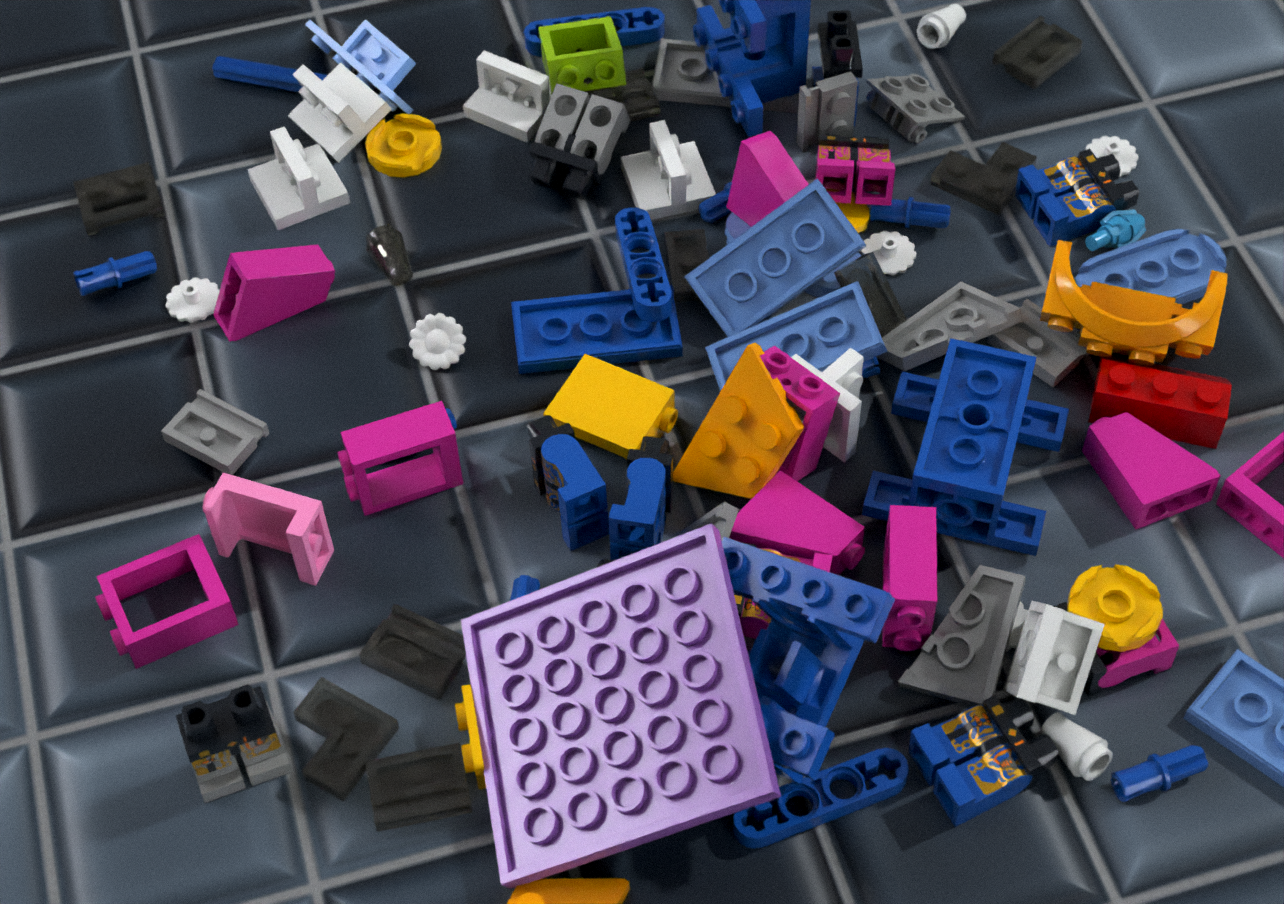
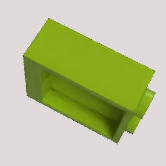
[538,16,626,95]

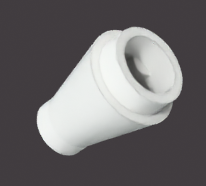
[917,4,966,49]
[1041,712,1113,781]

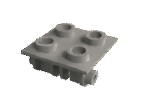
[866,74,965,143]

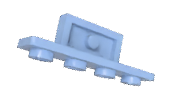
[305,19,416,114]

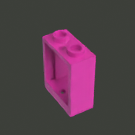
[760,346,840,482]
[337,401,463,516]
[1216,431,1284,558]
[882,505,937,651]
[95,534,239,669]

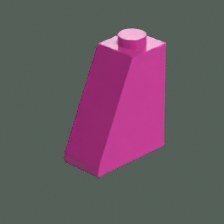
[726,131,809,227]
[213,244,335,342]
[1082,412,1220,530]
[729,470,865,575]

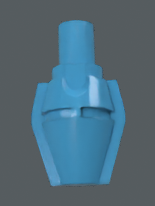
[1085,210,1146,251]

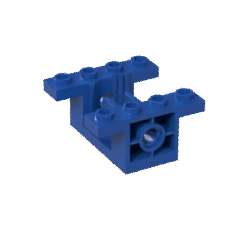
[693,0,811,137]
[862,338,1069,556]
[722,537,895,784]

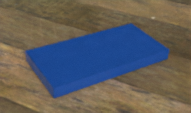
[511,285,683,374]

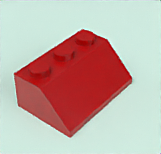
[1088,355,1232,449]

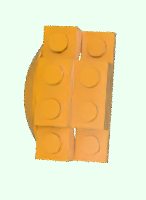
[1040,240,1228,366]

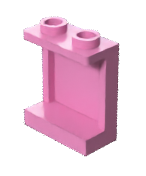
[203,473,334,586]

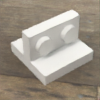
[463,51,552,143]
[288,62,392,163]
[621,120,716,220]
[248,127,350,230]
[786,348,864,463]
[1003,601,1105,715]

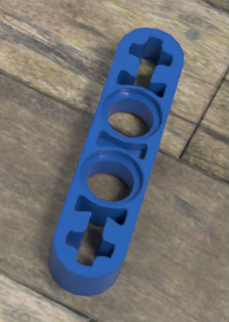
[524,7,665,56]
[615,207,672,322]
[733,748,909,849]

